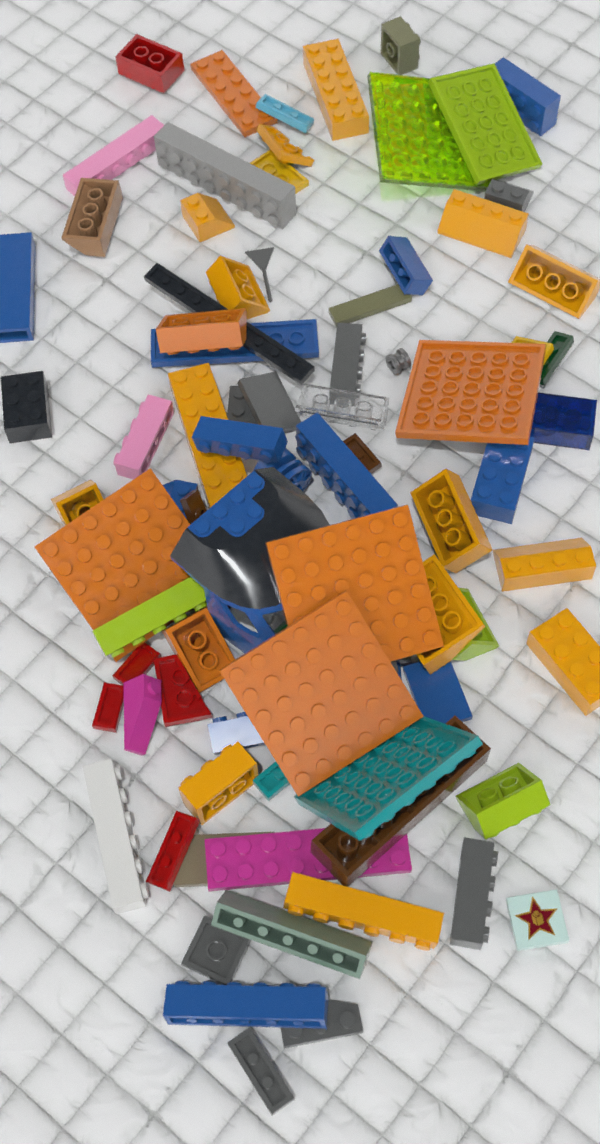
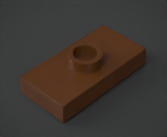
[180,490,207,525]

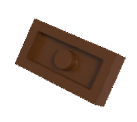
[343,433,382,474]

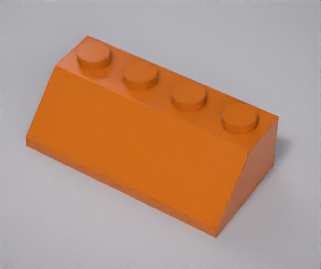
[156,308,247,355]

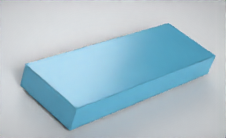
[256,94,315,133]

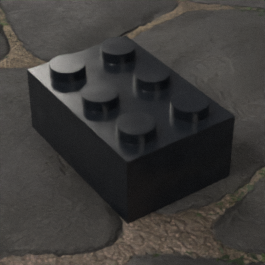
[1,371,52,443]

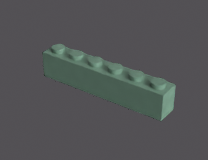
[211,890,372,979]

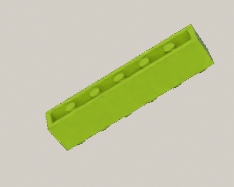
[92,577,207,658]

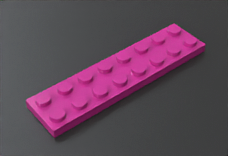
[205,828,412,892]

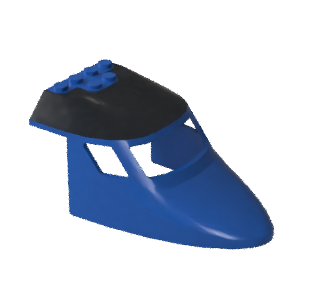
[170,467,402,680]

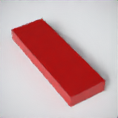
[146,811,200,892]

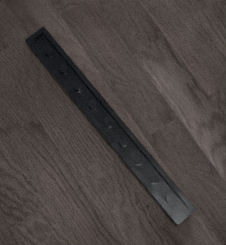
[144,263,315,385]

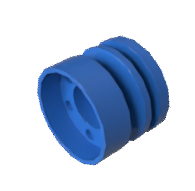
[253,447,312,491]

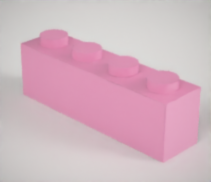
[114,394,174,480]

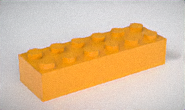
[303,38,369,141]

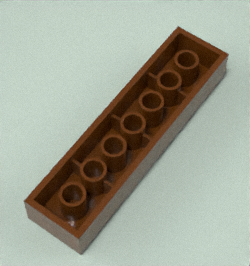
[310,716,491,887]

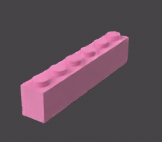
[63,115,164,196]

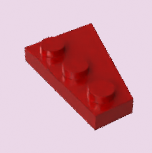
[153,654,212,727]

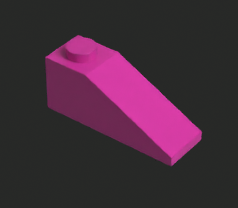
[124,674,162,756]

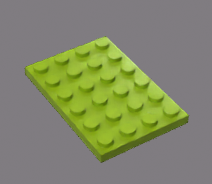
[428,63,542,185]

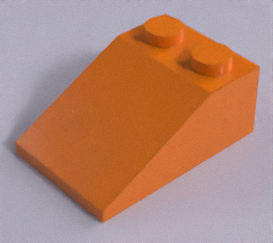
[162,607,235,693]

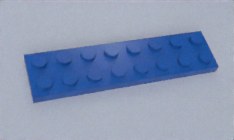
[151,319,319,368]

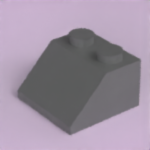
[484,179,534,212]

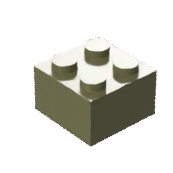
[381,16,421,75]

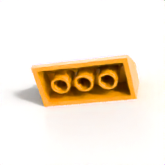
[437,189,529,258]
[508,244,600,319]
[493,538,596,592]

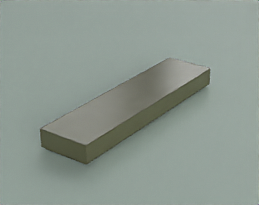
[328,284,412,328]

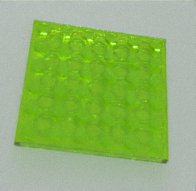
[367,72,491,191]

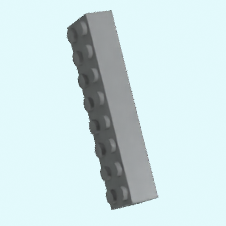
[154,122,296,229]

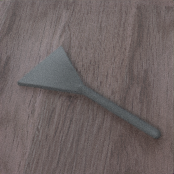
[245,247,274,302]

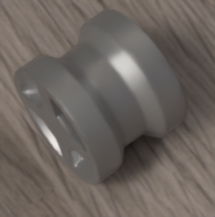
[385,348,411,374]

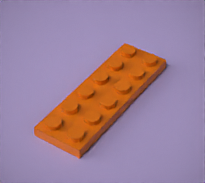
[190,50,277,138]

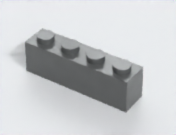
[329,323,366,405]
[449,837,498,950]

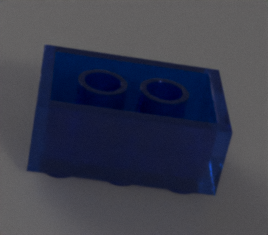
[530,392,597,450]

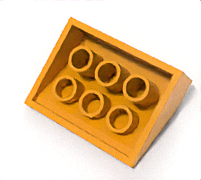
[416,554,485,675]

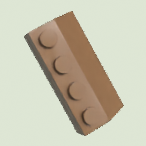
[61,178,123,257]

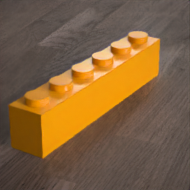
[283,872,444,951]

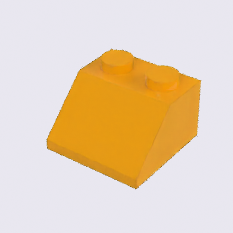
[180,193,235,242]
[51,479,104,526]

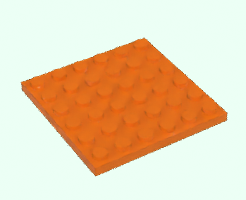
[395,340,546,445]
[34,468,191,662]
[265,505,444,662]
[219,590,424,797]

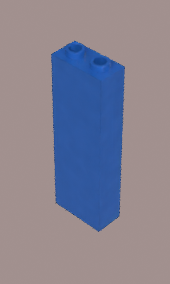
[0,232,36,343]

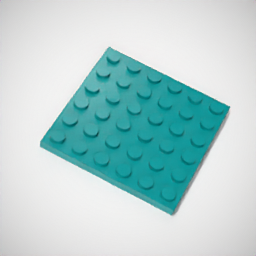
[294,716,483,841]

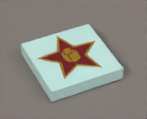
[506,890,569,951]

